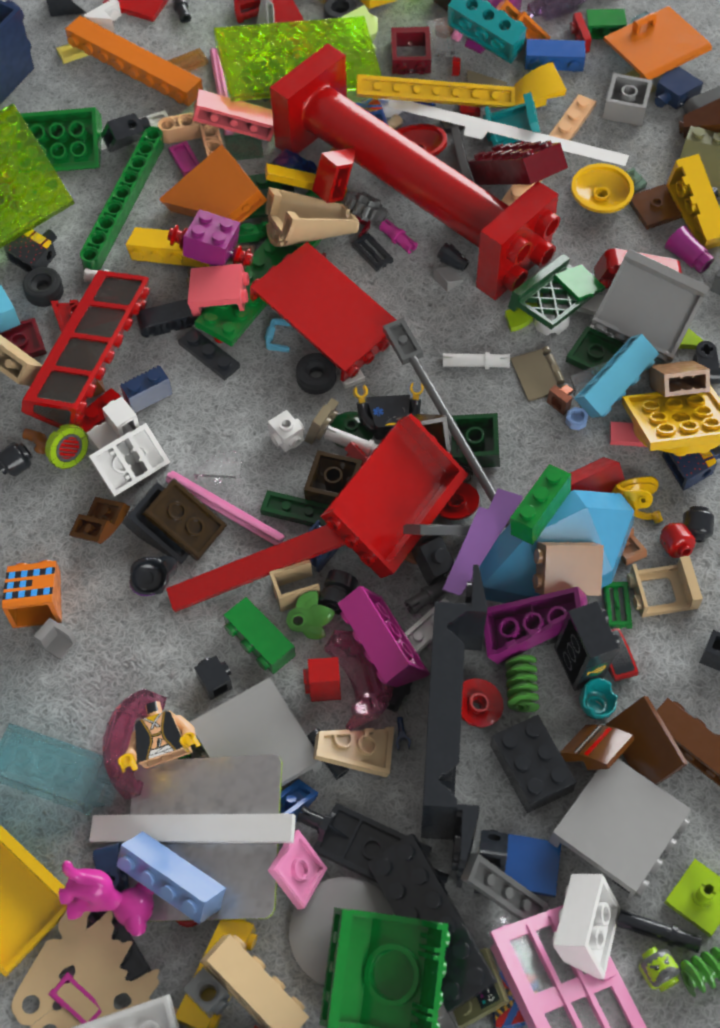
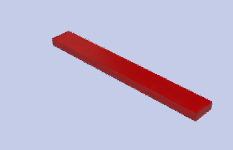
[166,525,345,612]

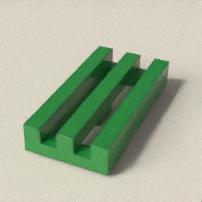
[603,582,632,629]

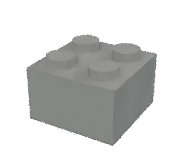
[603,73,653,126]

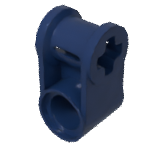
[93,842,129,892]

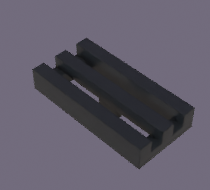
[351,233,393,272]

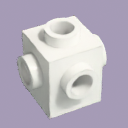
[268,410,304,452]

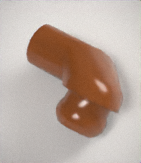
[22,428,48,454]

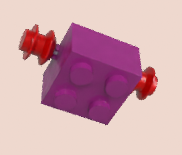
[167,209,254,269]

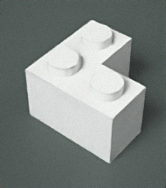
[87,397,140,451]

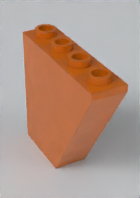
[159,144,267,224]

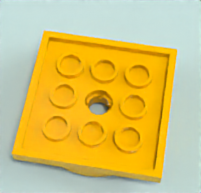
[622,385,720,456]

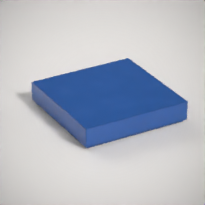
[505,834,562,898]

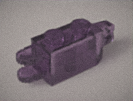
[527,0,587,21]

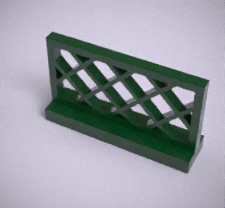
[508,254,598,330]

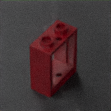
[391,27,431,75]

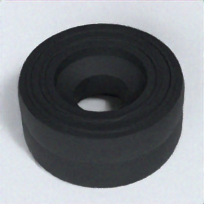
[22,267,64,307]
[296,353,336,395]

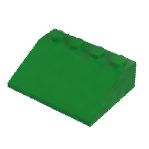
[16,107,102,174]

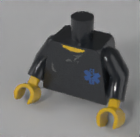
[353,383,424,440]

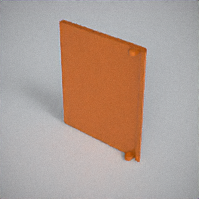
[603,6,712,80]

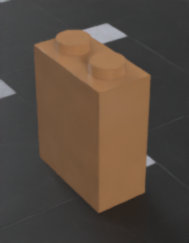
[649,360,711,397]
[533,542,604,596]

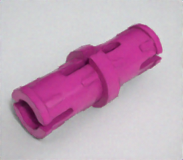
[379,219,418,254]

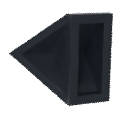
[46,0,86,17]

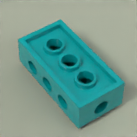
[448,0,527,64]

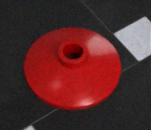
[439,482,480,520]
[461,678,504,728]

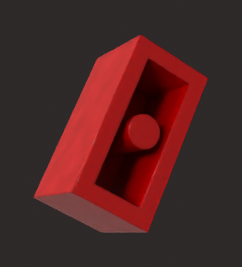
[303,657,341,702]

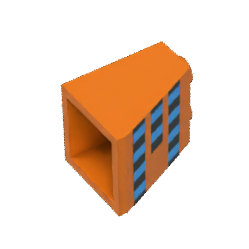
[2,560,62,628]

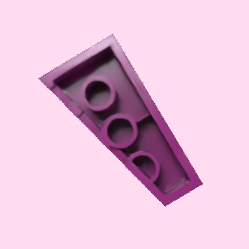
[484,587,588,664]

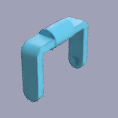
[264,318,292,352]

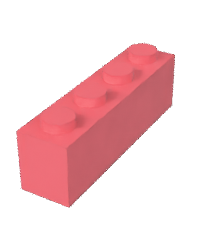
[192,89,274,142]

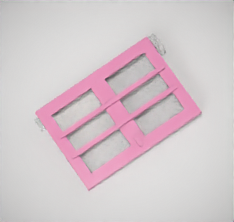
[484,905,647,1028]

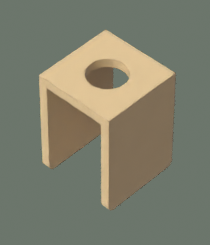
[269,560,321,612]

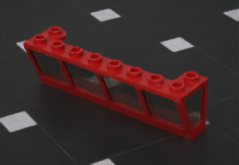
[21,270,150,429]

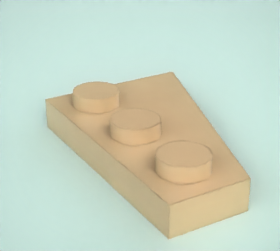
[313,727,394,778]

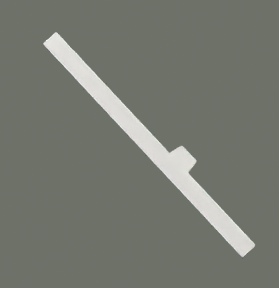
[387,100,629,166]

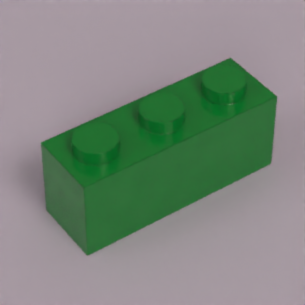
[510,464,571,545]
[223,597,296,674]

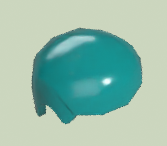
[579,677,618,720]

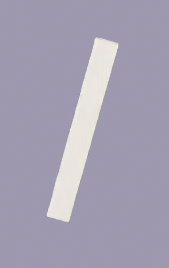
[89,814,296,844]

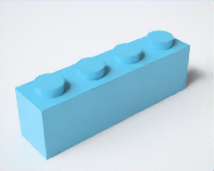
[574,334,659,418]

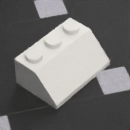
[553,874,621,979]

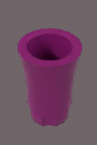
[664,226,714,273]

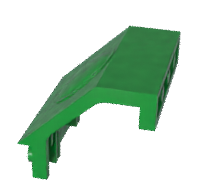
[319,907,450,1028]

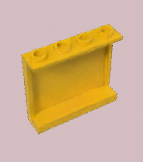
[0,825,73,977]

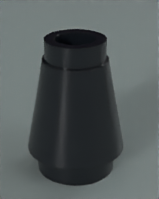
[437,243,470,272]

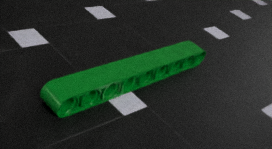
[80,127,164,271]

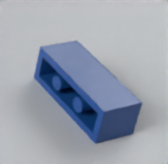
[525,39,585,72]

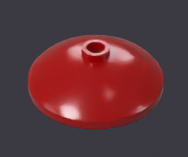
[396,124,447,157]

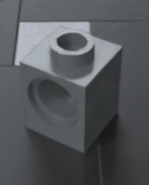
[183,967,230,1018]

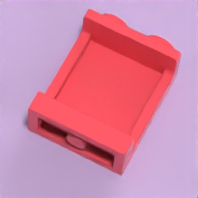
[187,264,250,316]

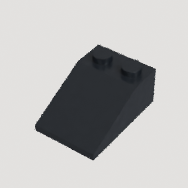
[122,482,189,564]

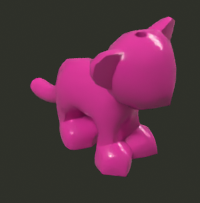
[59,860,154,936]

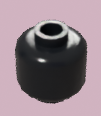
[0,442,33,477]
[682,506,714,543]

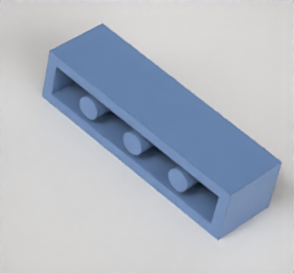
[117,832,226,925]

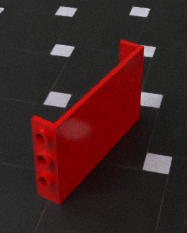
[250,242,396,382]
[320,414,468,578]

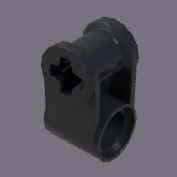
[693,341,720,384]

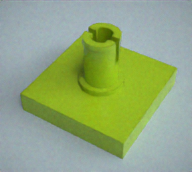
[664,859,720,937]

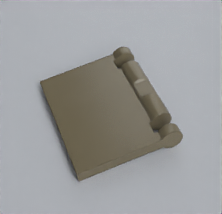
[510,346,566,402]

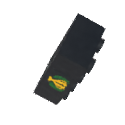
[554,601,620,691]

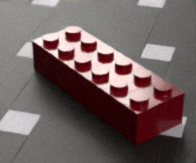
[468,140,568,185]

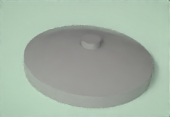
[289,877,395,987]

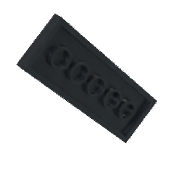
[367,833,498,1013]

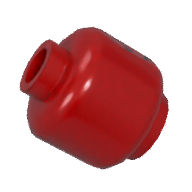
[659,523,696,558]

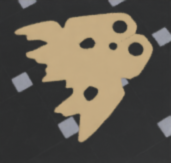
[11,911,178,1028]

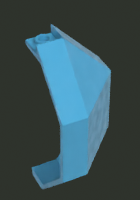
[479,490,634,603]

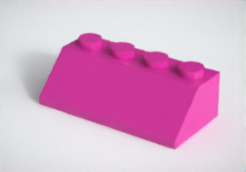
[337,585,430,688]

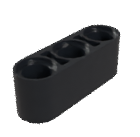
[136,299,199,338]

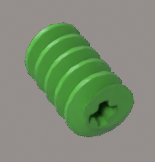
[505,655,540,712]
[680,947,720,997]

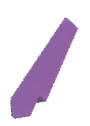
[442,488,523,596]

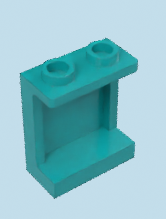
[483,92,541,146]

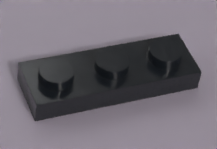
[178,327,240,381]

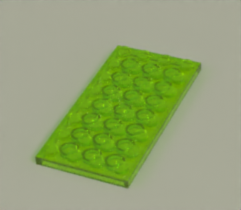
[213,16,382,102]

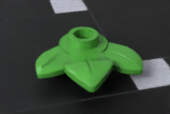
[286,591,335,640]

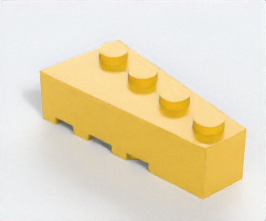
[666,154,720,250]

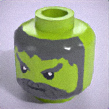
[639,947,681,992]

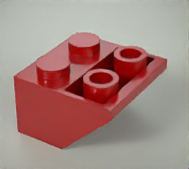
[312,148,356,203]

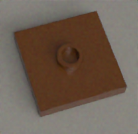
[629,184,683,230]

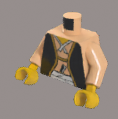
[118,701,200,773]

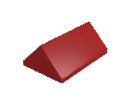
[570,457,625,493]

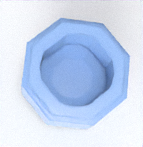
[565,407,588,431]

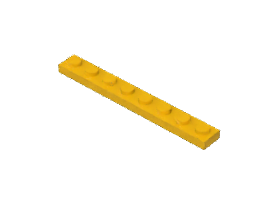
[356,74,515,109]

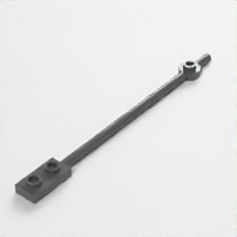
[383,318,510,528]

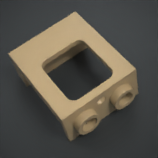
[627,556,703,618]

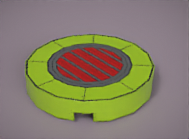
[45,424,89,469]

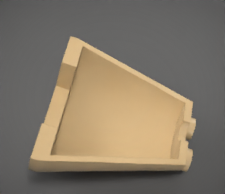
[266,187,359,247]

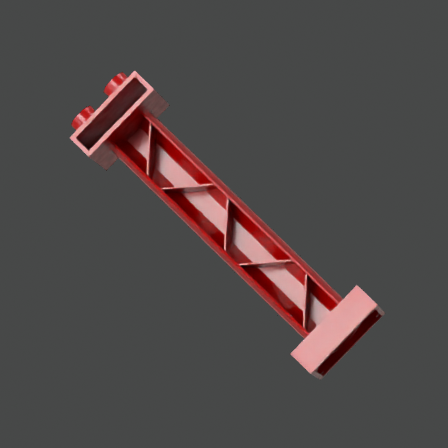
[270,43,560,301]

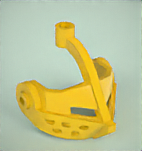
[611,476,663,523]

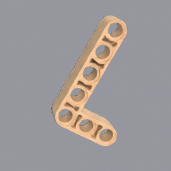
[158,112,223,157]

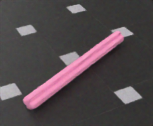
[210,47,235,136]
[166,471,285,545]

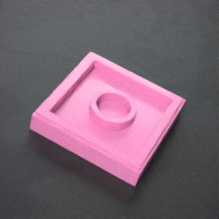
[268,830,328,910]

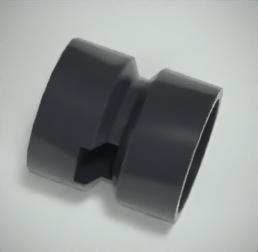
[318,569,358,615]

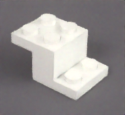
[88,423,170,497]

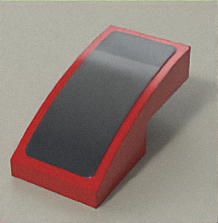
[608,628,638,682]

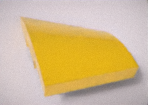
[513,62,566,108]

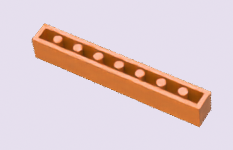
[65,16,203,106]

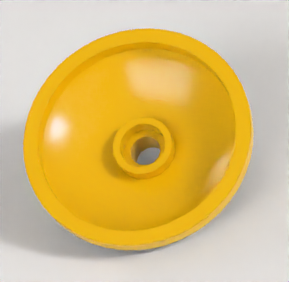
[571,163,634,213]

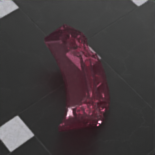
[324,630,393,731]
[102,689,167,800]

